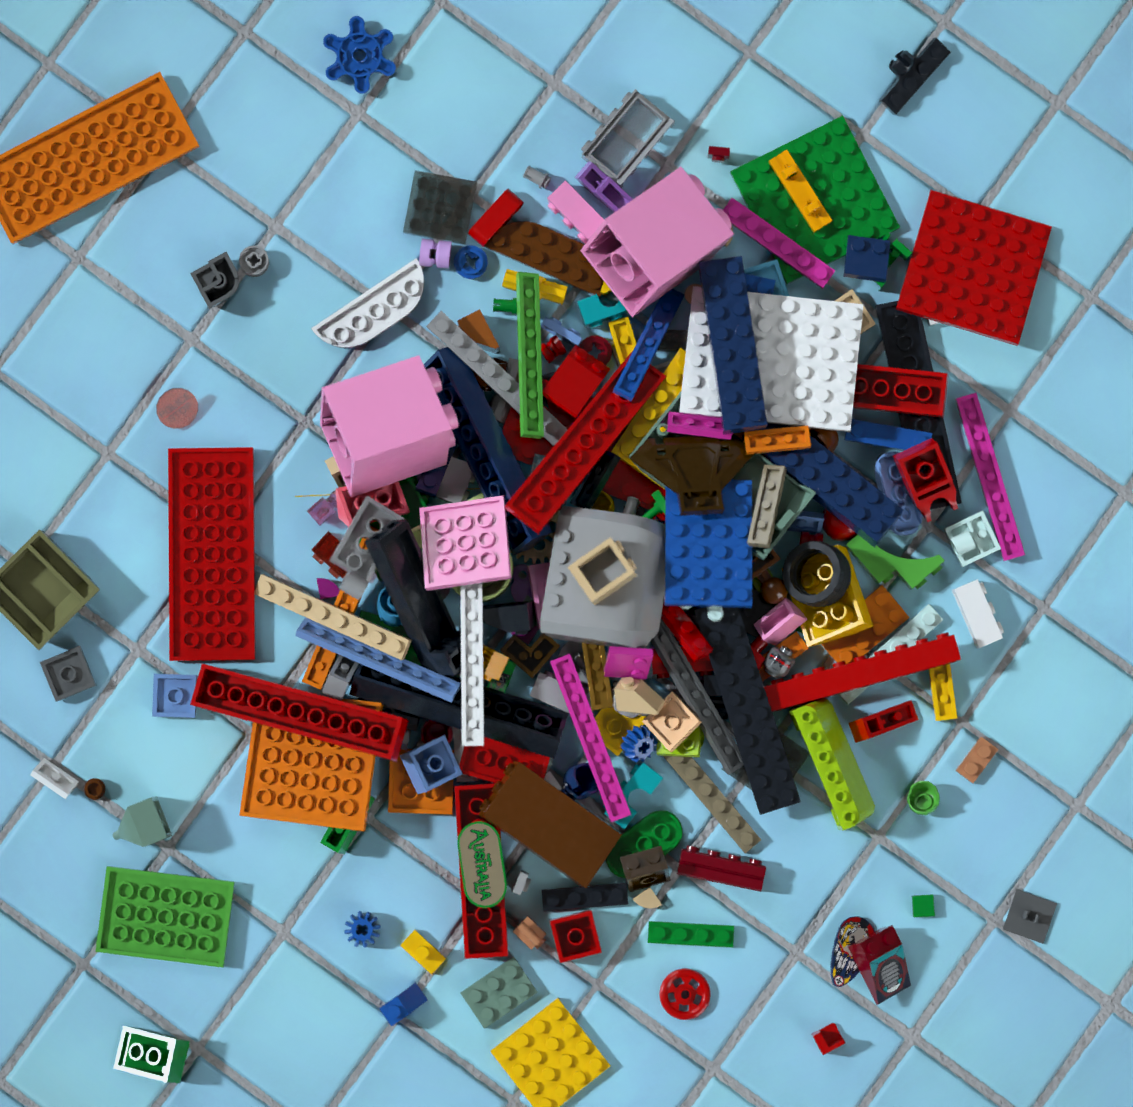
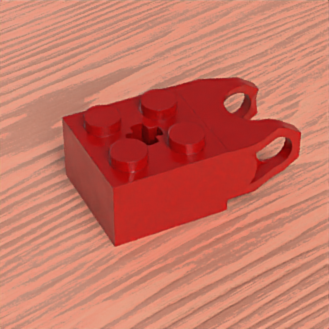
[893,438,958,523]

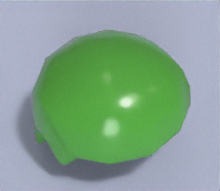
[907,781,940,815]

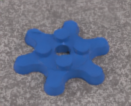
[323,16,396,94]

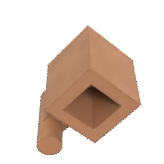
[513,916,546,950]

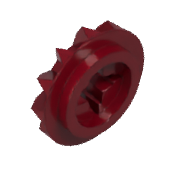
[579,335,612,365]

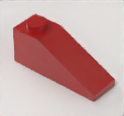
[848,700,919,743]

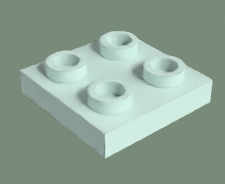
[944,511,1001,567]

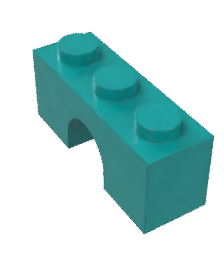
[577,294,643,329]
[603,762,663,829]

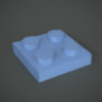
[152,674,197,718]

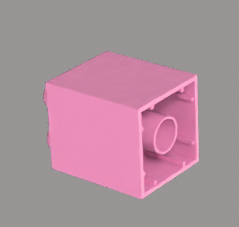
[580,167,734,317]
[320,355,458,497]

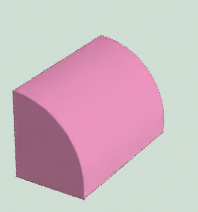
[753,598,807,646]

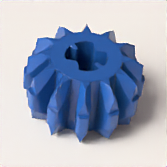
[620,725,658,763]
[344,911,381,948]

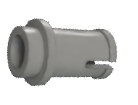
[523,165,551,189]
[623,497,640,515]

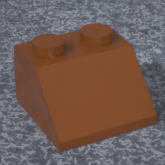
[457,309,500,354]

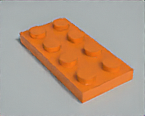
[821,585,910,664]

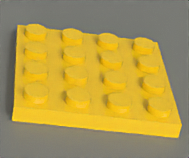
[490,998,611,1107]

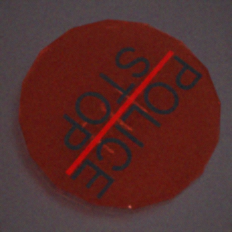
[156,388,198,429]

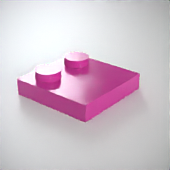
[604,646,653,680]

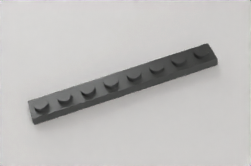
[650,619,744,775]

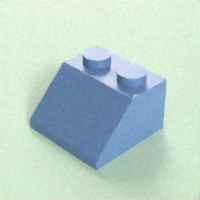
[400,735,462,794]

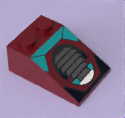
[848,925,911,1005]

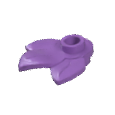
[511,564,533,602]

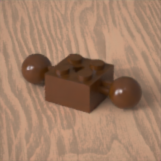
[752,549,788,604]

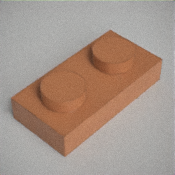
[955,737,999,784]

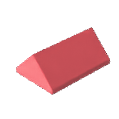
[335,481,410,527]

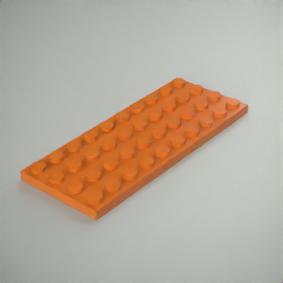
[0,72,200,244]

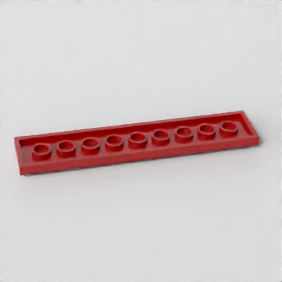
[504,351,666,534]

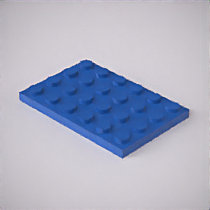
[665,480,752,608]

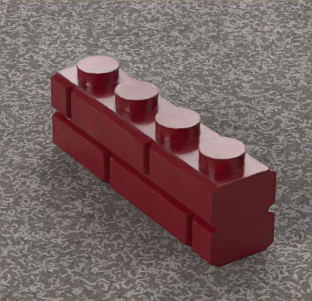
[676,845,766,892]

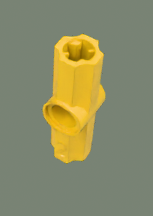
[502,269,568,305]

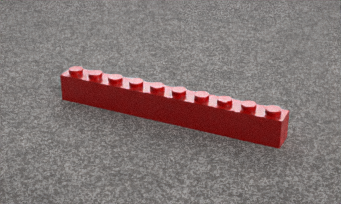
[764,632,961,712]

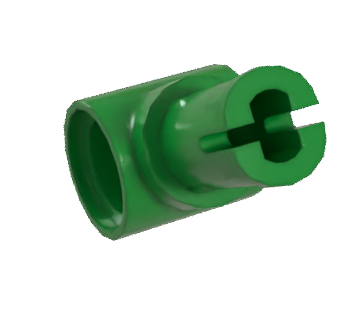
[493,298,517,315]

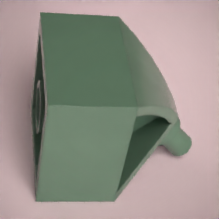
[113,796,172,847]

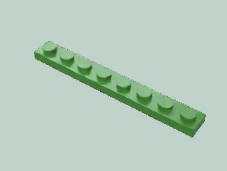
[516,272,544,439]

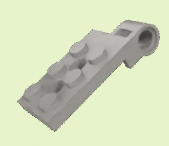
[329,496,404,600]

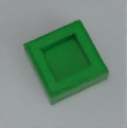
[911,894,935,917]

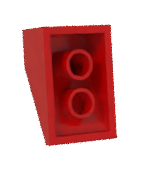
[542,345,610,418]

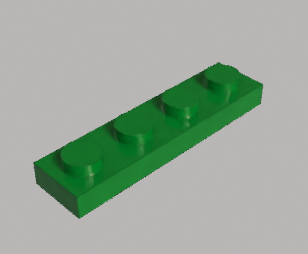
[647,921,734,947]

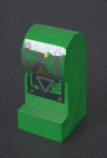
[488,661,516,693]

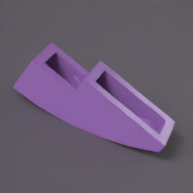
[574,162,633,213]

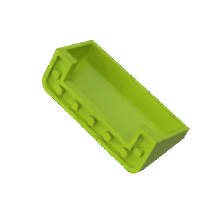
[788,698,875,831]

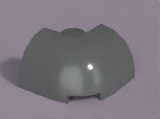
[190,252,239,309]

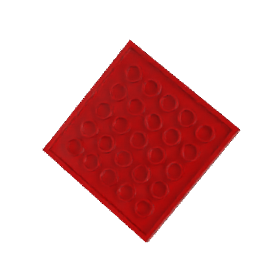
[896,190,1052,346]

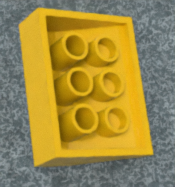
[781,544,873,647]

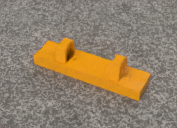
[769,150,832,233]

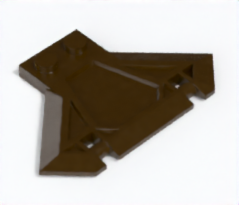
[630,434,754,516]

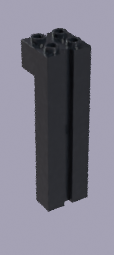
[365,519,461,676]

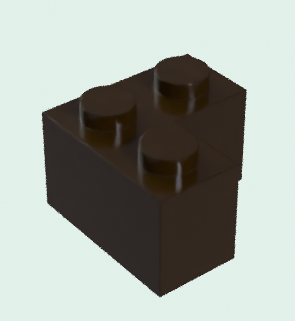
[500,634,560,679]

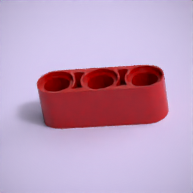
[468,188,524,248]

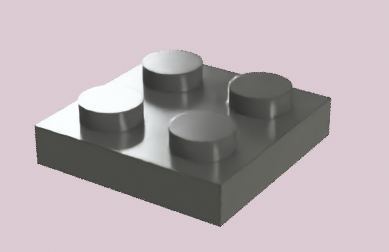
[40,646,97,702]

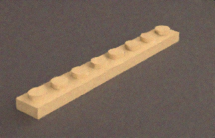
[255,574,412,660]

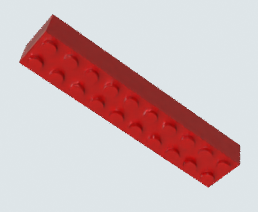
[190,663,409,762]

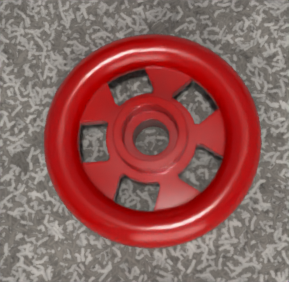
[659,968,711,1020]

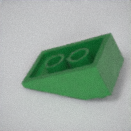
[114,1026,190,1083]

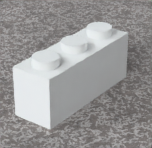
[952,579,1004,649]

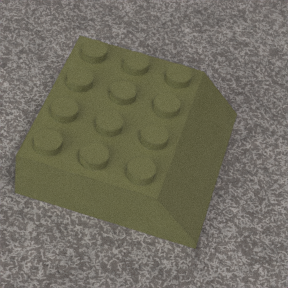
[0,529,100,650]

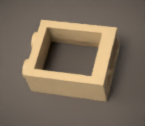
[568,537,638,605]

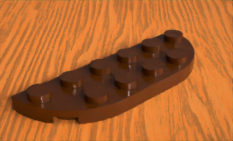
[485,221,604,298]

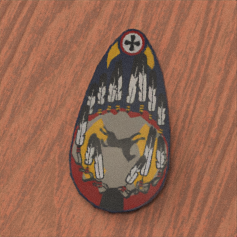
[830,916,875,987]

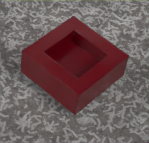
[707,146,730,163]

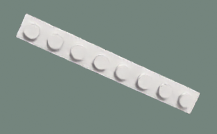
[461,583,484,746]

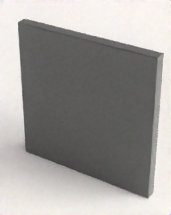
[1003,889,1057,944]

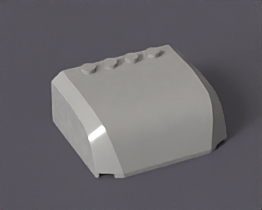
[540,506,665,649]

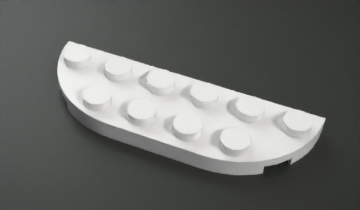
[311,258,424,348]

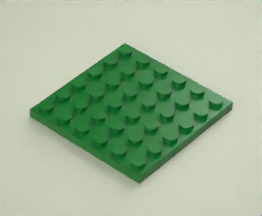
[730,115,900,284]

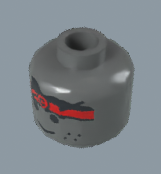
[763,645,795,679]

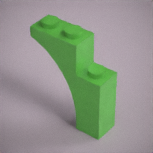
[845,535,945,590]

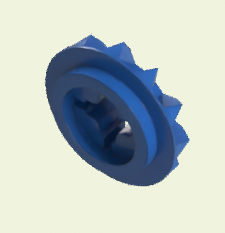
[454,245,488,280]

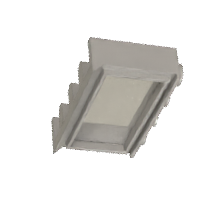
[581,89,675,188]

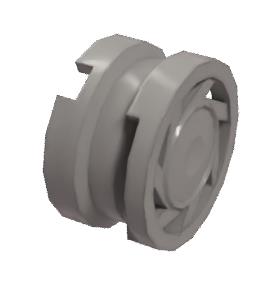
[239,245,269,277]

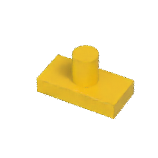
[400,930,446,975]

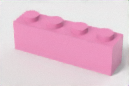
[547,180,604,244]

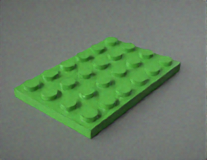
[95,866,235,968]

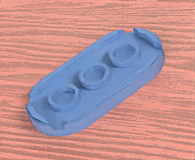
[875,451,923,536]

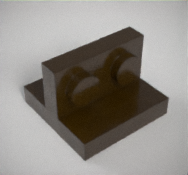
[620,846,671,892]

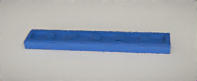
[613,289,685,402]

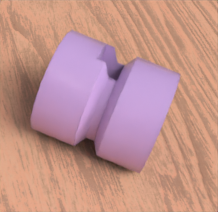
[419,238,452,269]

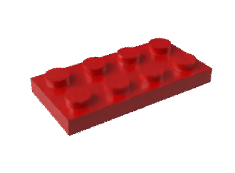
[459,737,550,783]

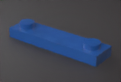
[844,419,932,451]

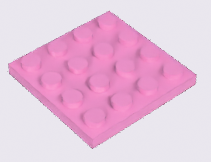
[420,496,511,591]

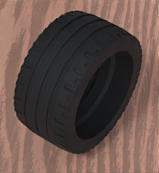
[782,541,851,607]

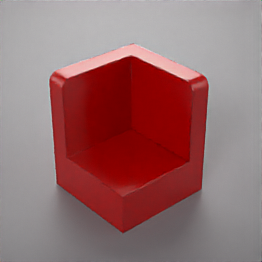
[811,1023,846,1055]

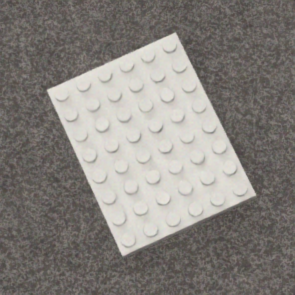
[679,286,864,432]

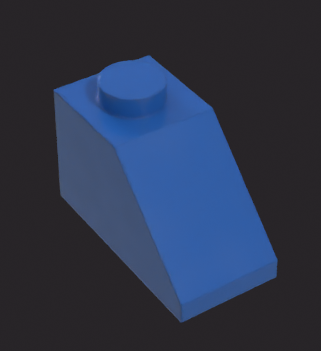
[379,982,428,1027]

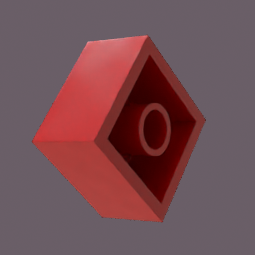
[550,909,602,963]

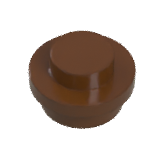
[84,778,106,800]

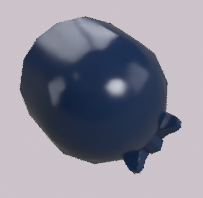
[561,763,599,801]

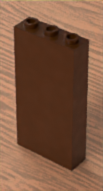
[478,761,622,888]

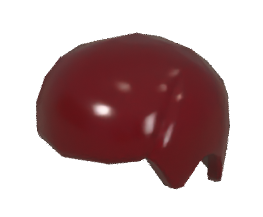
[421,720,453,744]

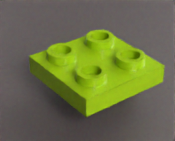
[656,726,704,757]

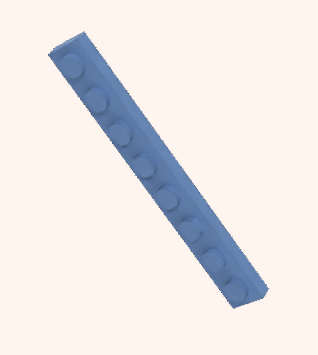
[296,617,461,702]

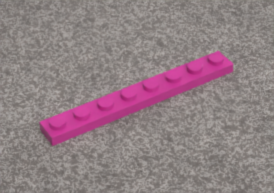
[955,393,1025,561]
[550,654,631,822]

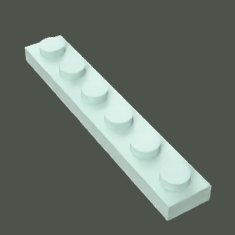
[839,604,943,705]

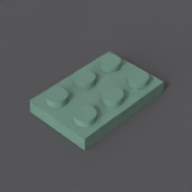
[460,956,537,1029]

